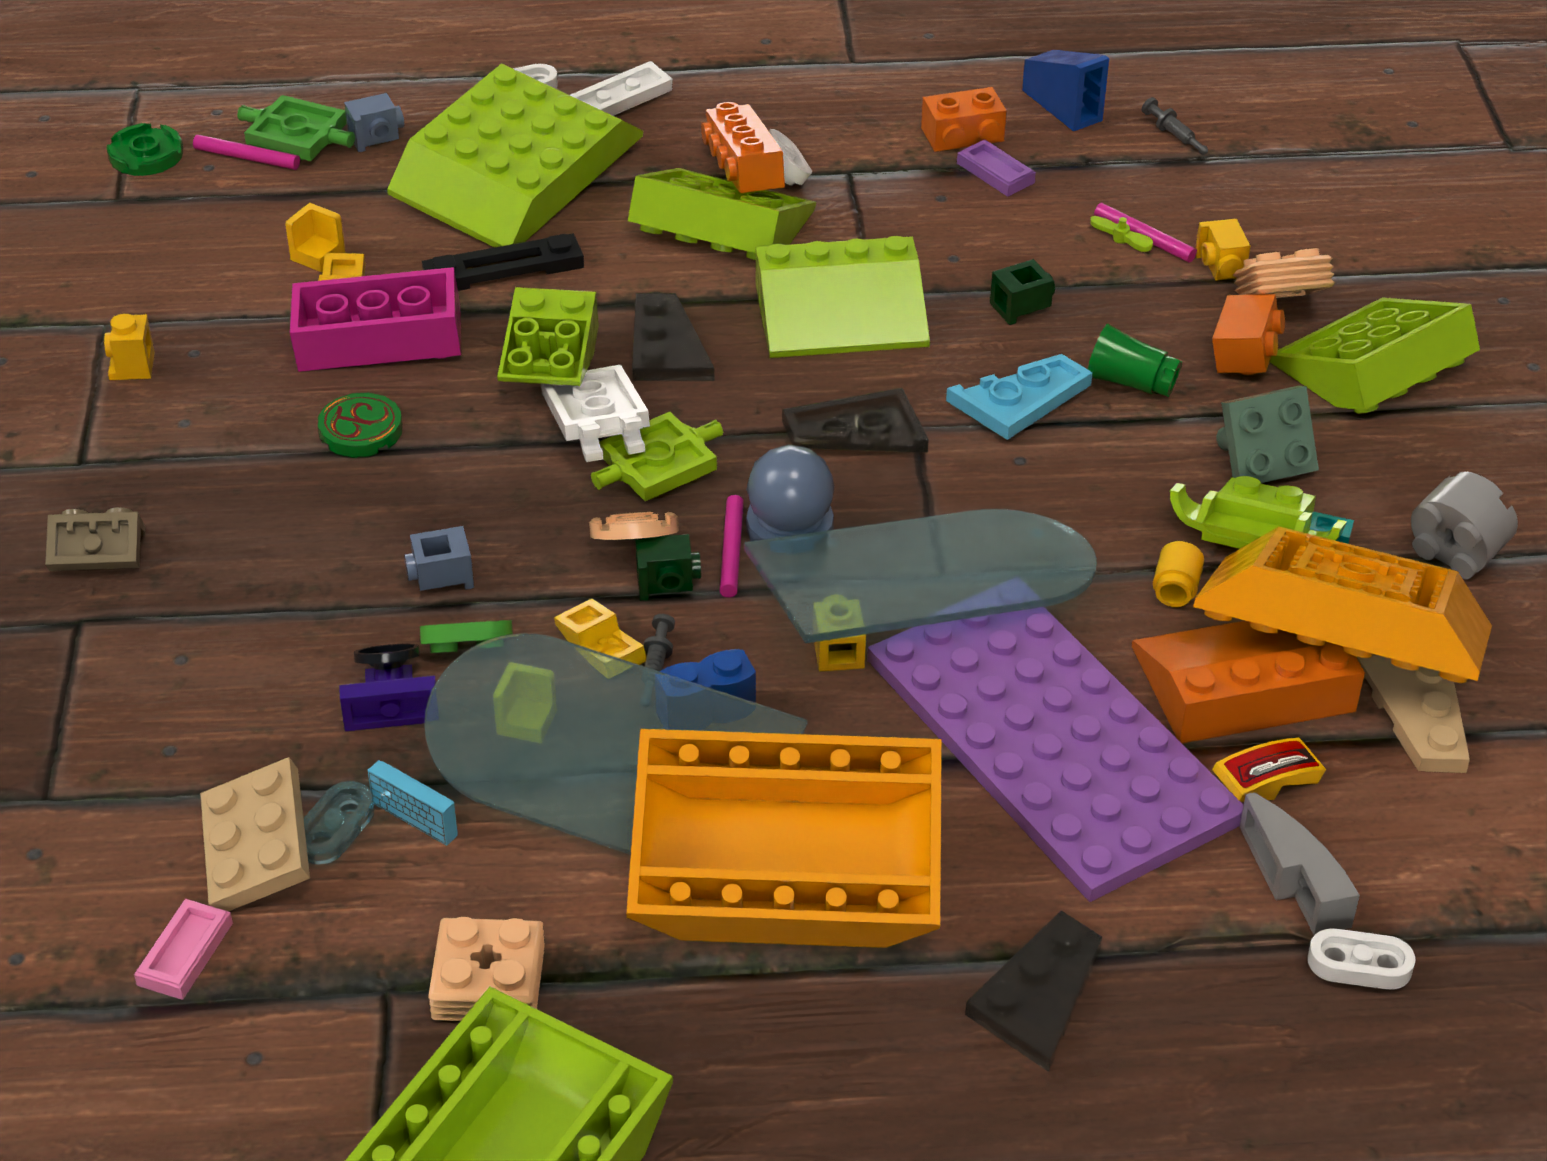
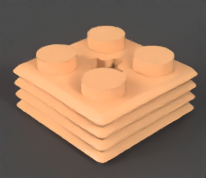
[1233,248,1335,298]
[428,917,545,1021]

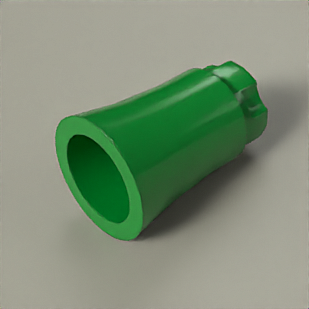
[1087,324,1182,397]

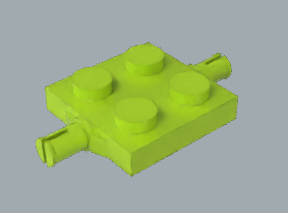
[591,412,723,501]

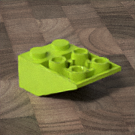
[497,287,599,386]

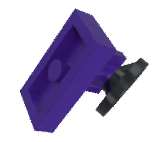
[339,643,440,731]

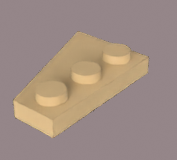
[1356,655,1470,773]

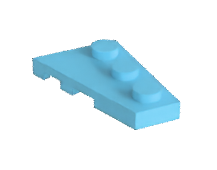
[946,354,1092,440]

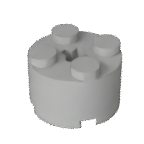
[1411,472,1518,579]

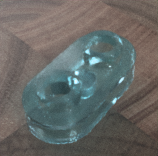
[304,781,374,865]

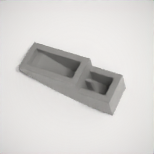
[1239,792,1360,935]

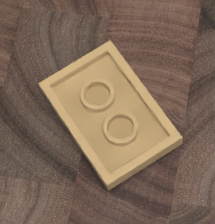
[200,757,310,911]

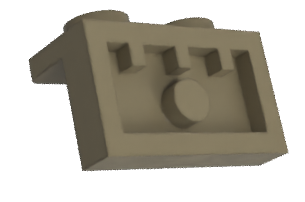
[45,507,145,571]

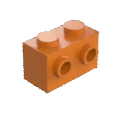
[921,87,1007,152]
[1212,294,1285,375]

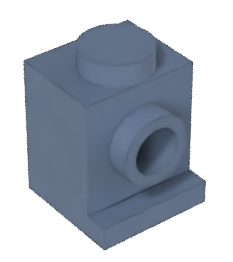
[344,93,404,152]
[404,526,474,591]

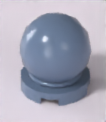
[746,444,835,559]

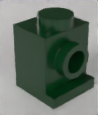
[990,259,1055,325]
[635,534,701,601]

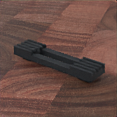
[422,233,584,291]

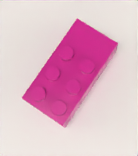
[290,267,461,372]

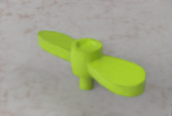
[1090,216,1153,252]

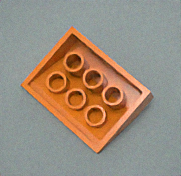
[1132,621,1365,743]

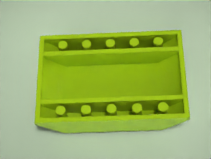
[387,63,643,248]
[345,986,673,1161]

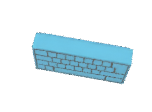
[368,760,458,846]

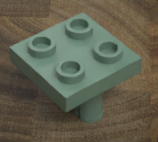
[1216,386,1319,483]

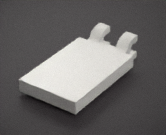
[541,365,650,462]

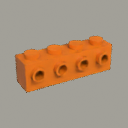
[701,102,785,193]

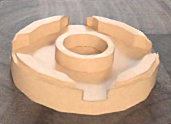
[589,512,679,540]

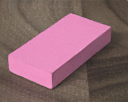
[134,899,233,1000]

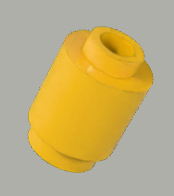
[1153,541,1204,607]

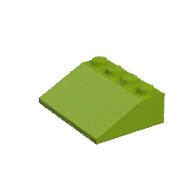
[628,168,816,260]
[756,236,930,358]
[1270,297,1480,414]

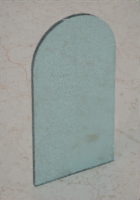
[744,509,1097,643]
[425,633,808,855]

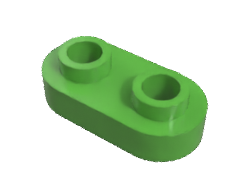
[420,620,513,653]

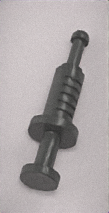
[1142,97,1208,155]
[640,614,675,709]

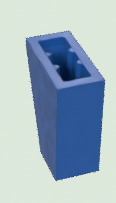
[1022,50,1109,131]

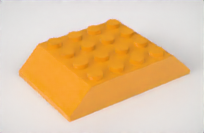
[626,729,942,948]

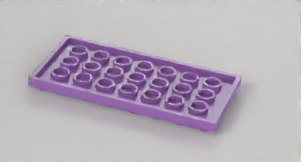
[867,581,1243,902]

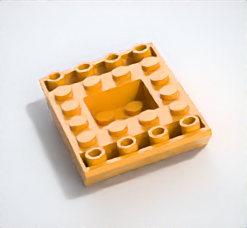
[1193,527,1492,683]

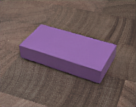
[957,139,1036,197]

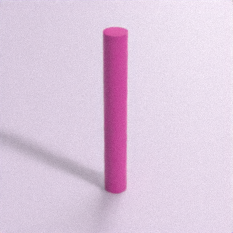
[193,134,300,170]
[1094,203,1197,263]
[719,495,744,598]

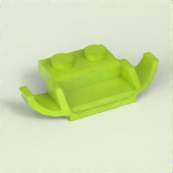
[1170,476,1347,549]

